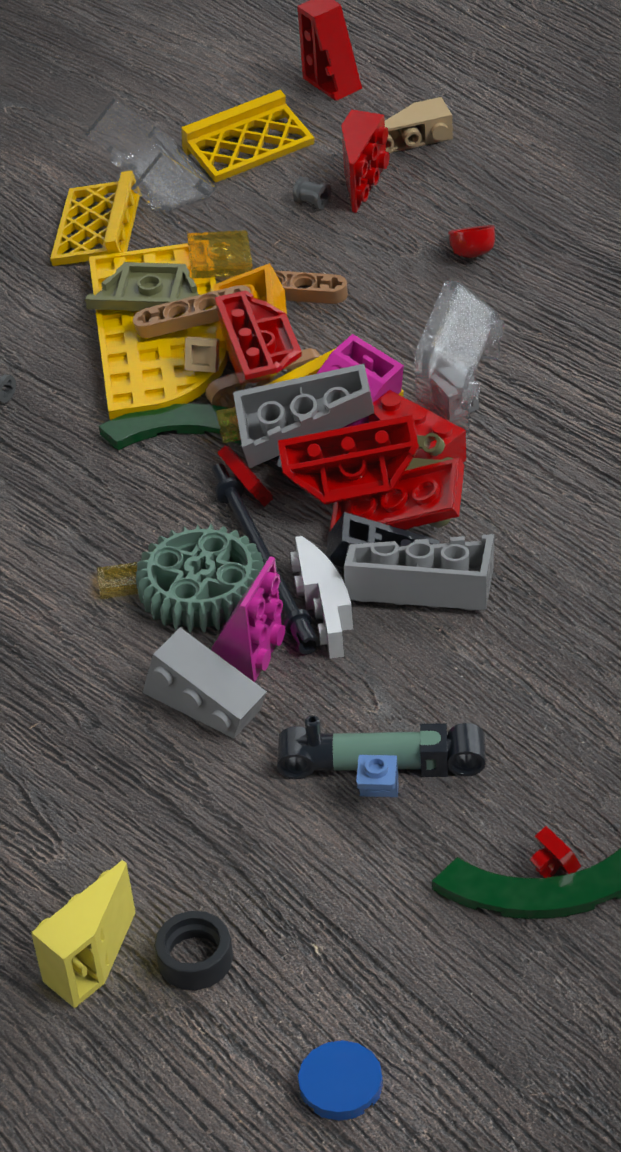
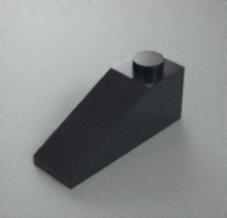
[326,512,440,567]

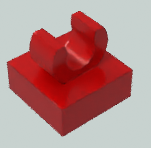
[530,826,582,878]

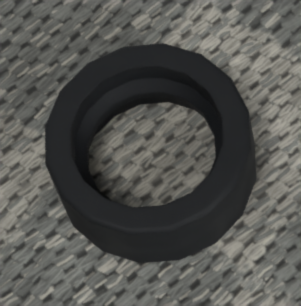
[154,911,233,990]

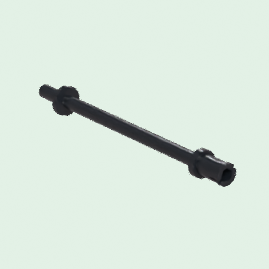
[212,464,320,654]

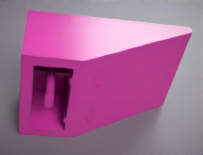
[317,334,404,428]
[211,557,285,682]

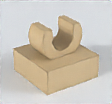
[184,337,220,372]

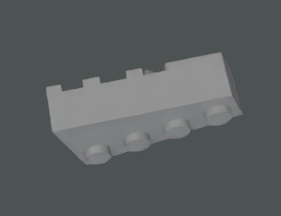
[233,364,375,468]
[344,534,494,610]

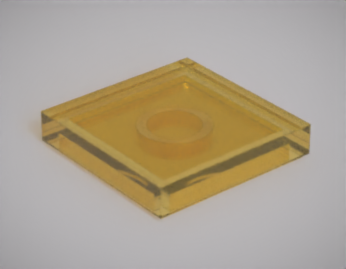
[187,230,253,278]

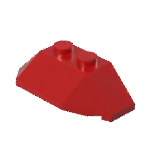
[215,290,302,385]
[277,414,419,504]

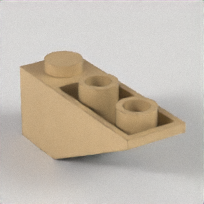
[385,97,453,153]

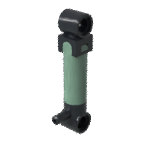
[277,715,486,779]

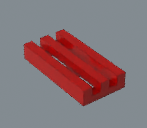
[217,445,273,507]

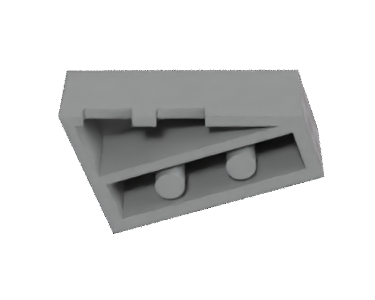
[143,627,267,738]

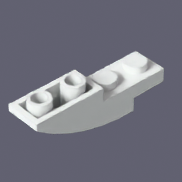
[290,536,353,658]

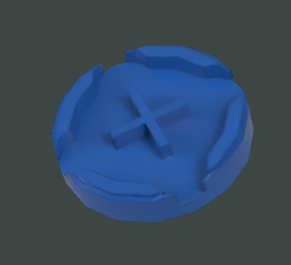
[298,1040,383,1121]

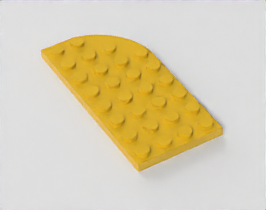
[89,240,228,420]

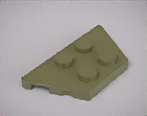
[85,262,205,312]

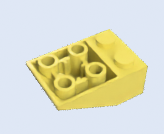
[31,860,136,1008]

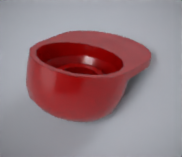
[448,225,495,258]

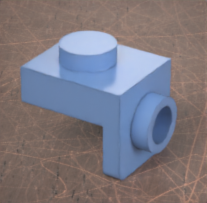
[356,755,399,797]

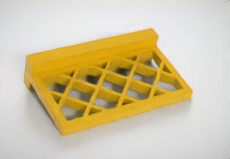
[181,90,315,183]
[50,170,140,266]

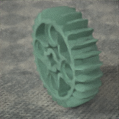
[136,524,264,633]

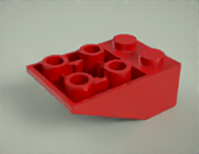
[341,109,390,213]

